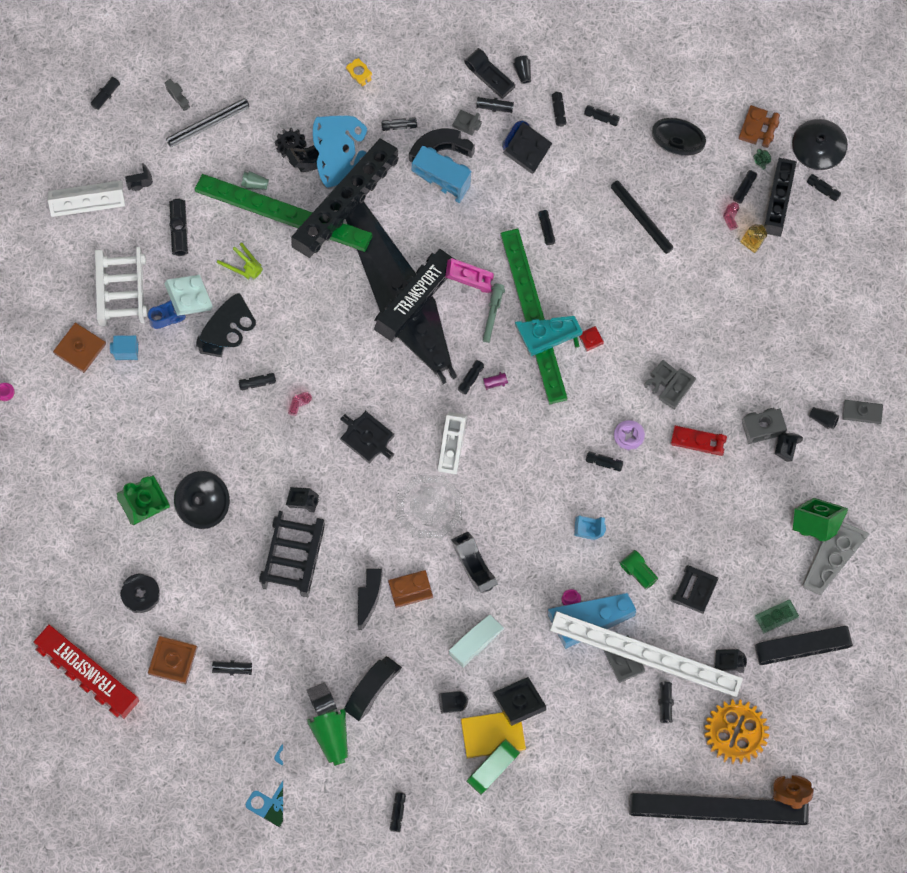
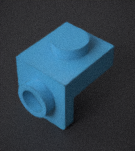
[574,516,606,540]

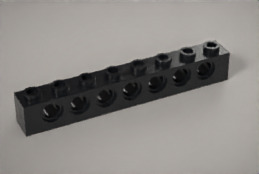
[291,138,399,258]

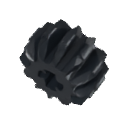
[275,128,307,158]

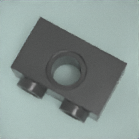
[742,408,787,444]

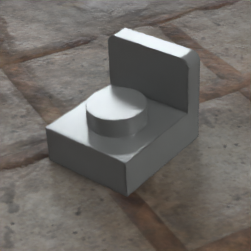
[452,110,482,136]

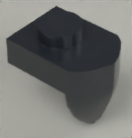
[125,163,153,191]
[774,433,803,462]
[438,691,469,714]

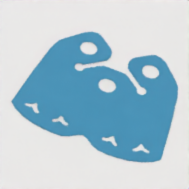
[313,116,367,188]

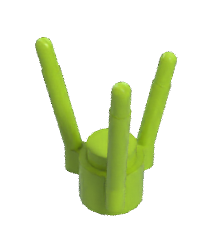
[217,243,263,280]

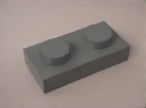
[659,368,696,410]

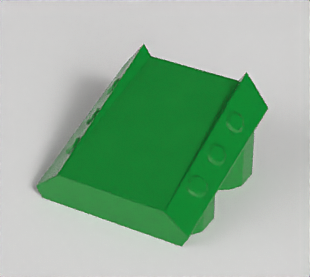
[117,475,170,525]

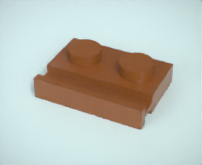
[388,570,433,608]

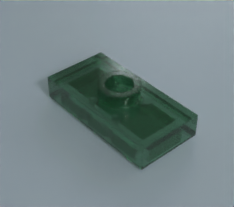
[755,599,799,634]

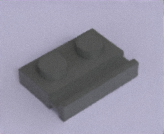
[603,635,645,683]

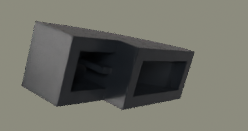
[358,569,383,630]

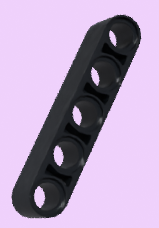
[754,626,853,665]

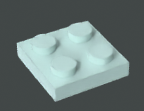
[164,275,213,316]

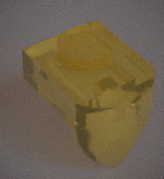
[740,224,767,253]

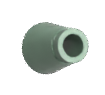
[241,171,269,190]

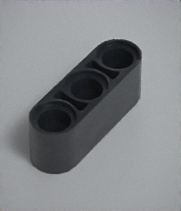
[307,682,337,716]

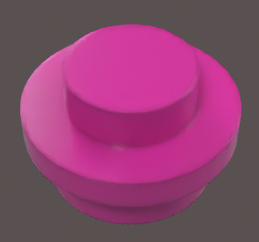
[0,383,15,402]
[562,589,581,606]

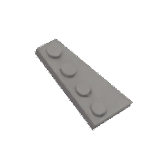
[803,522,869,595]

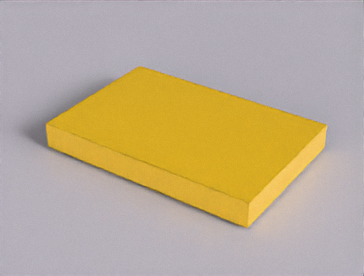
[461,713,526,759]

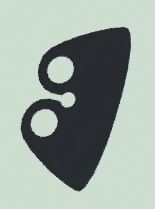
[200,293,256,347]

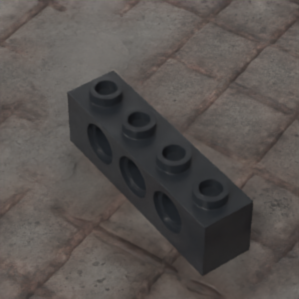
[763,158,797,237]

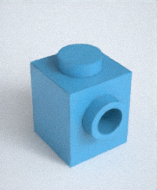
[110,335,139,360]

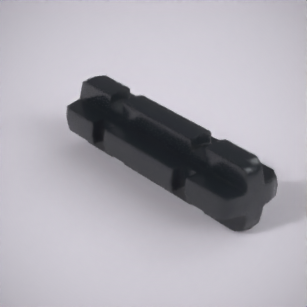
[552,91,567,127]
[584,105,620,126]
[381,117,418,131]
[733,170,757,204]
[807,174,841,201]
[538,210,555,246]
[458,360,484,395]
[239,373,276,391]
[586,451,623,472]
[390,792,406,832]

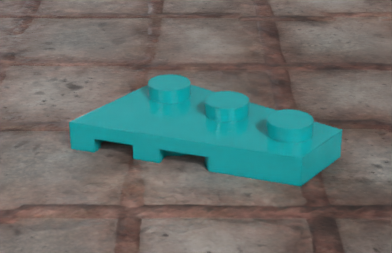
[515,316,583,356]

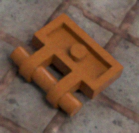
[739,105,780,148]

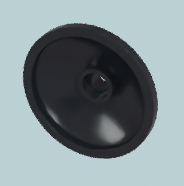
[652,118,706,156]
[792,119,848,170]
[174,471,230,529]

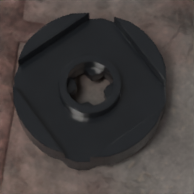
[120,573,160,613]

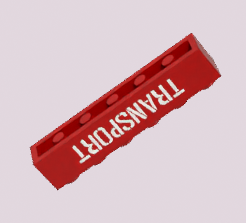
[33,625,139,719]

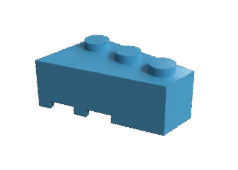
[411,146,472,203]

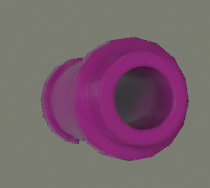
[483,372,508,390]

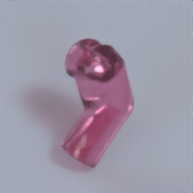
[723,202,739,231]
[288,392,312,416]

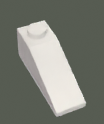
[438,412,467,474]

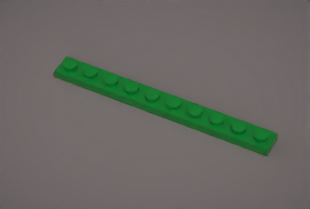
[195,174,372,252]
[500,228,568,405]

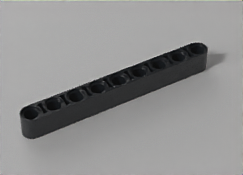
[629,793,809,825]

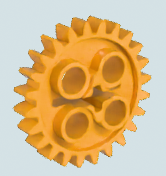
[704,699,769,764]

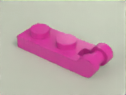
[445,258,494,293]

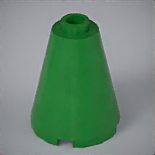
[307,709,348,766]

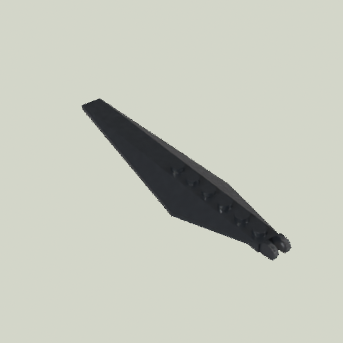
[345,198,457,385]

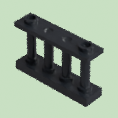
[259,511,325,598]

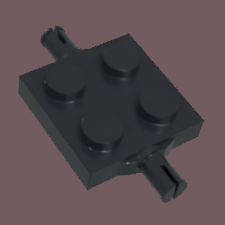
[340,410,395,464]

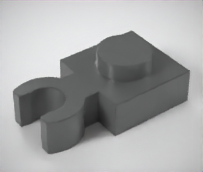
[165,78,190,111]
[645,360,678,394]

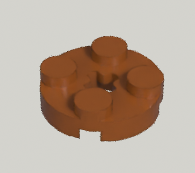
[773,775,814,809]

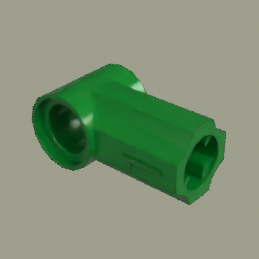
[619,550,658,590]

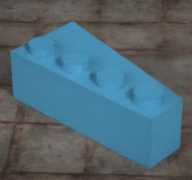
[548,593,636,649]

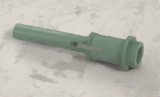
[483,283,505,343]

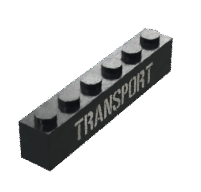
[374,249,454,342]

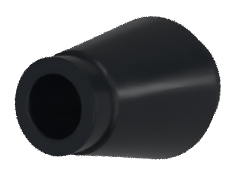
[513,55,531,84]
[809,407,839,429]

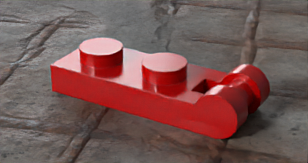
[671,425,727,456]

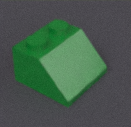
[792,498,848,541]

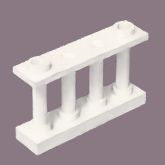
[95,247,148,326]

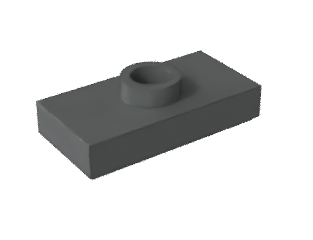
[843,400,883,424]

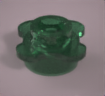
[753,148,771,170]

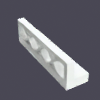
[48,181,125,217]

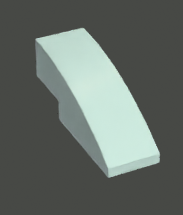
[449,615,504,668]

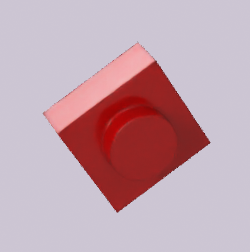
[579,326,604,352]

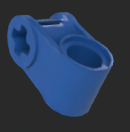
[148,300,186,329]

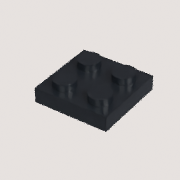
[503,122,553,174]
[493,677,547,726]

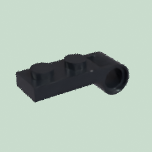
[464,48,515,99]

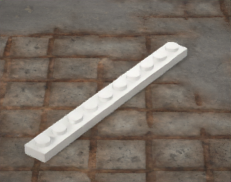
[550,612,743,697]

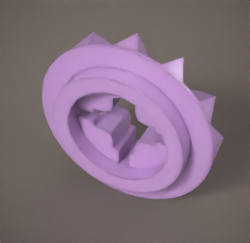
[614,420,645,451]

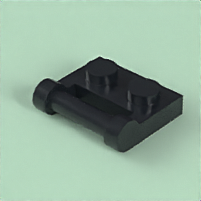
[671,565,719,614]

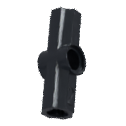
[169,198,188,256]

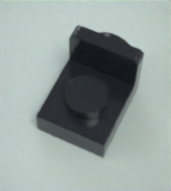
[196,336,224,358]
[286,487,319,513]
[715,649,747,673]

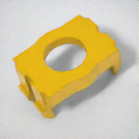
[346,58,372,87]

